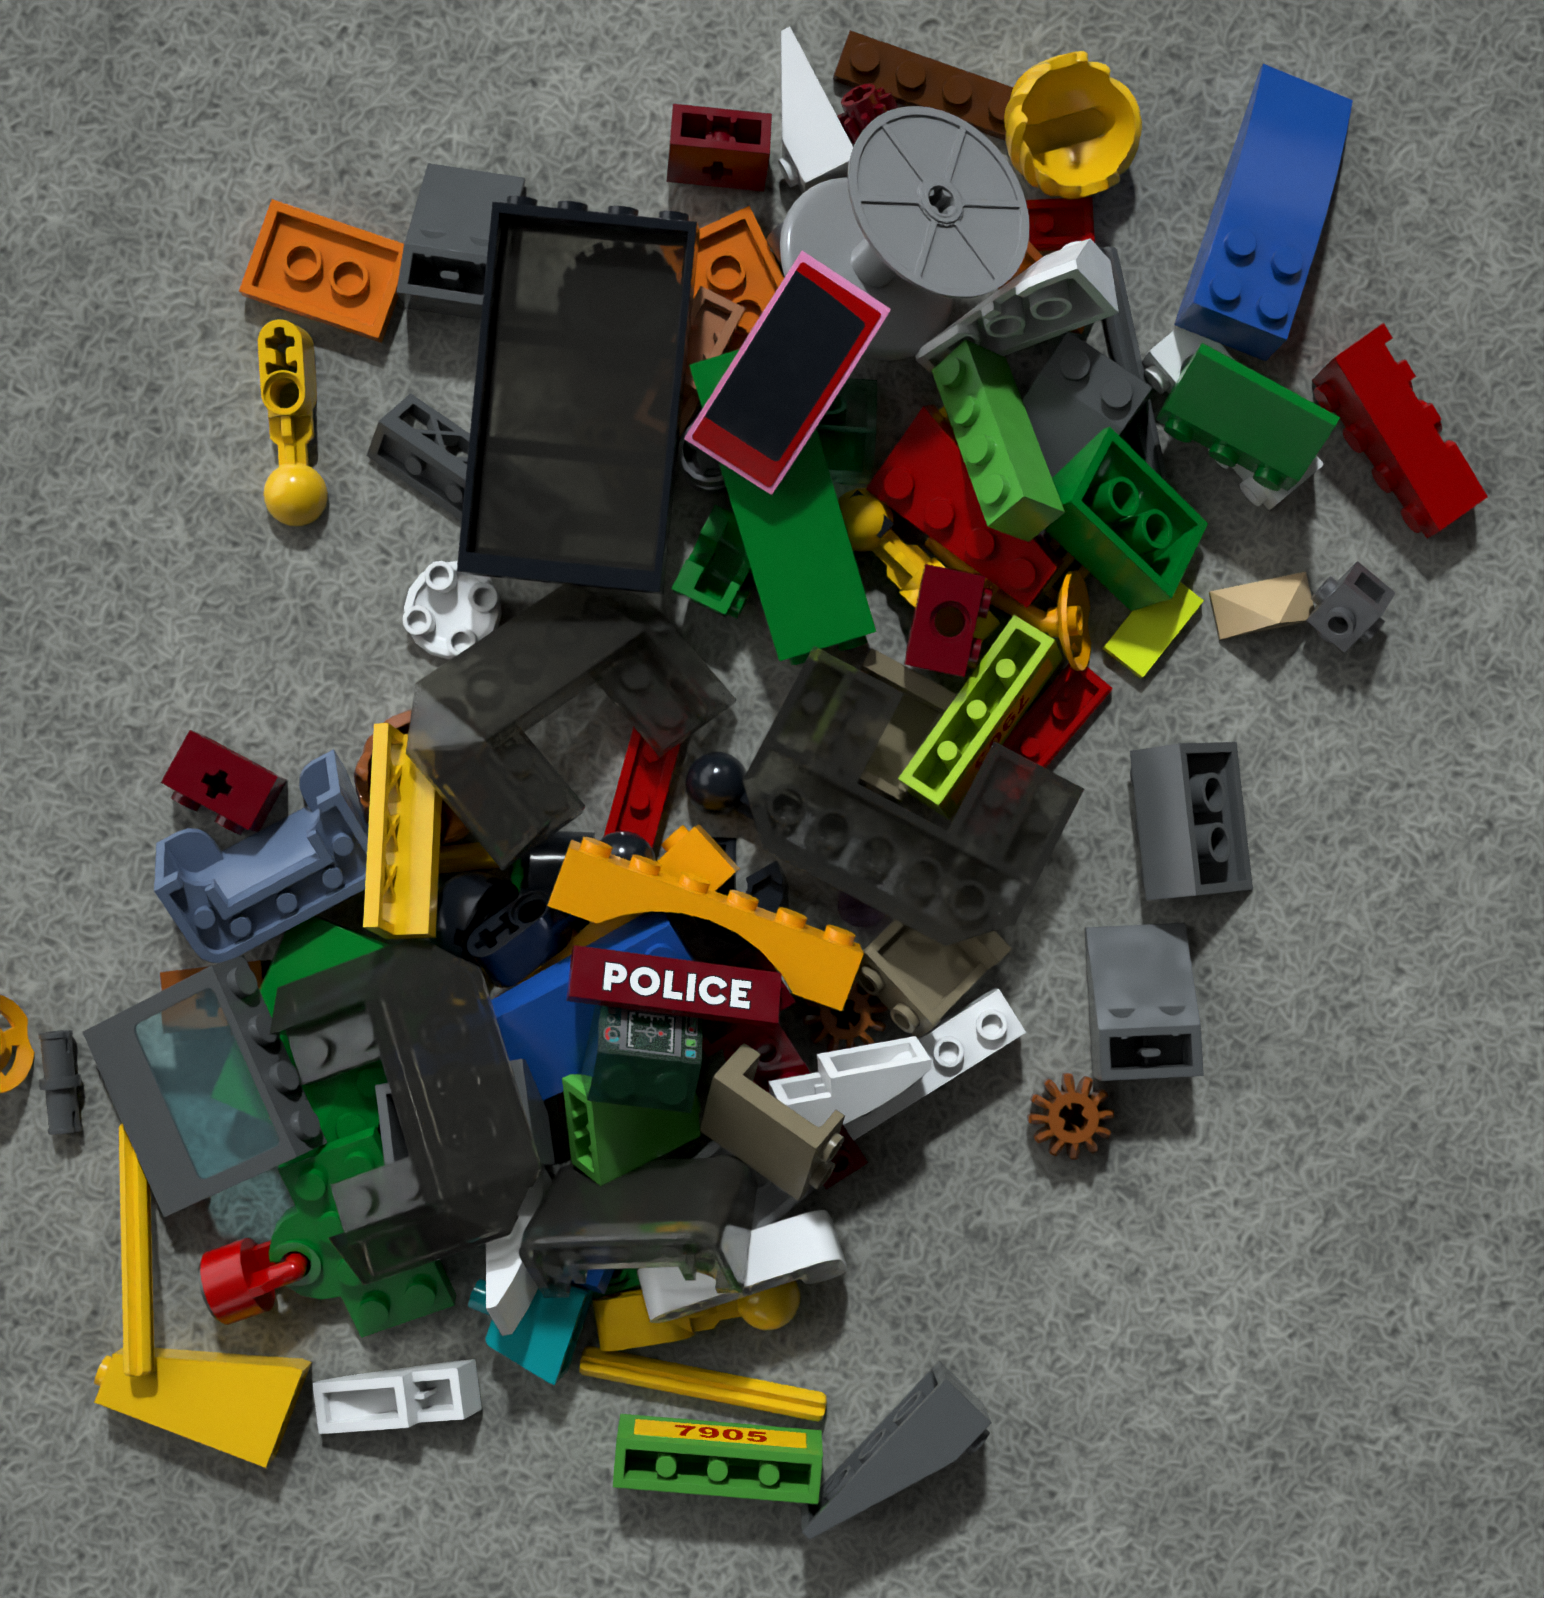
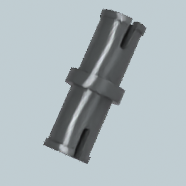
[39,1030,82,1135]

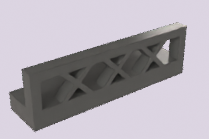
[366,393,572,554]

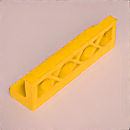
[363,723,445,939]

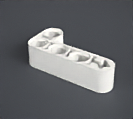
[637,1210,848,1323]

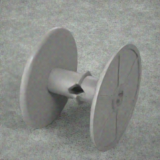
[780,106,1030,361]

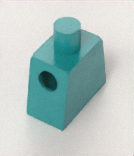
[468,1276,595,1385]

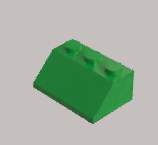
[1156,343,1340,491]
[1045,426,1208,611]

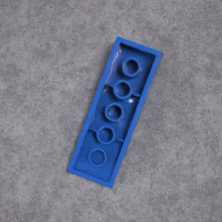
[1174,64,1353,361]
[394,911,699,1100]

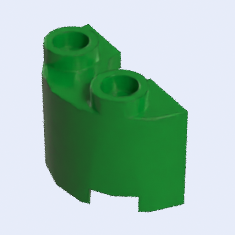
[671,505,752,619]

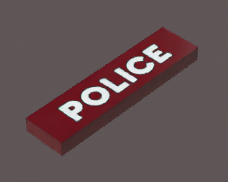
[566,945,782,1028]

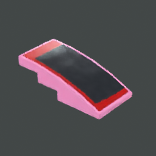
[684,251,891,495]

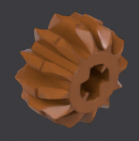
[802,978,887,1052]
[1027,1073,1114,1160]

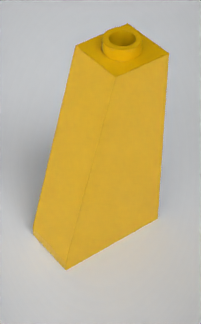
[94,1348,312,1468]

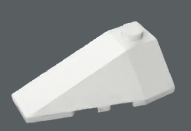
[915,238,1119,375]

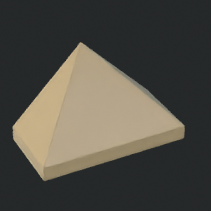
[1209,572,1314,640]

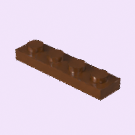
[833,30,1013,141]

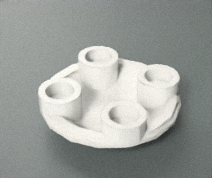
[403,561,502,660]

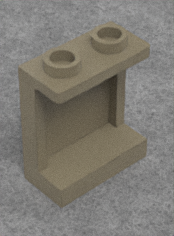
[813,648,957,807]
[855,875,1012,1038]
[700,1043,845,1201]

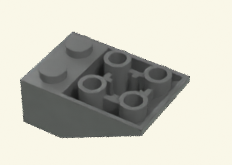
[396,163,525,323]
[1085,923,1204,1081]

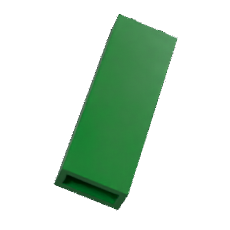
[689,349,876,665]

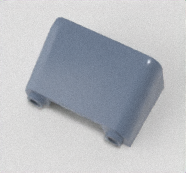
[154,749,368,963]

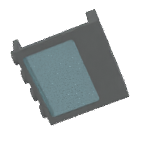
[83,955,327,1217]

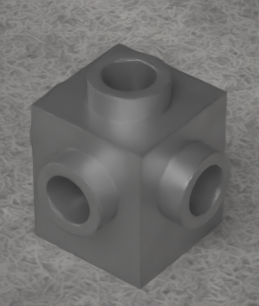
[1306,561,1395,653]

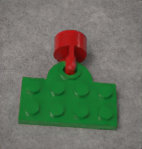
[198,1126,457,1338]

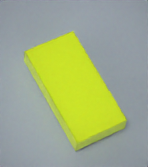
[1102,582,1204,679]

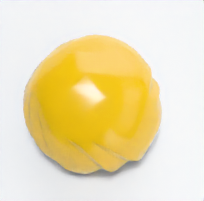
[1004,51,1142,199]

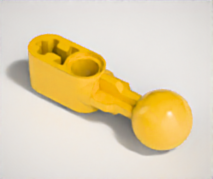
[258,319,328,526]
[838,488,1000,642]
[592,1280,800,1351]

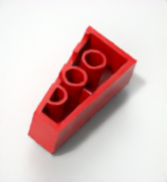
[1312,323,1488,539]
[866,404,1064,608]

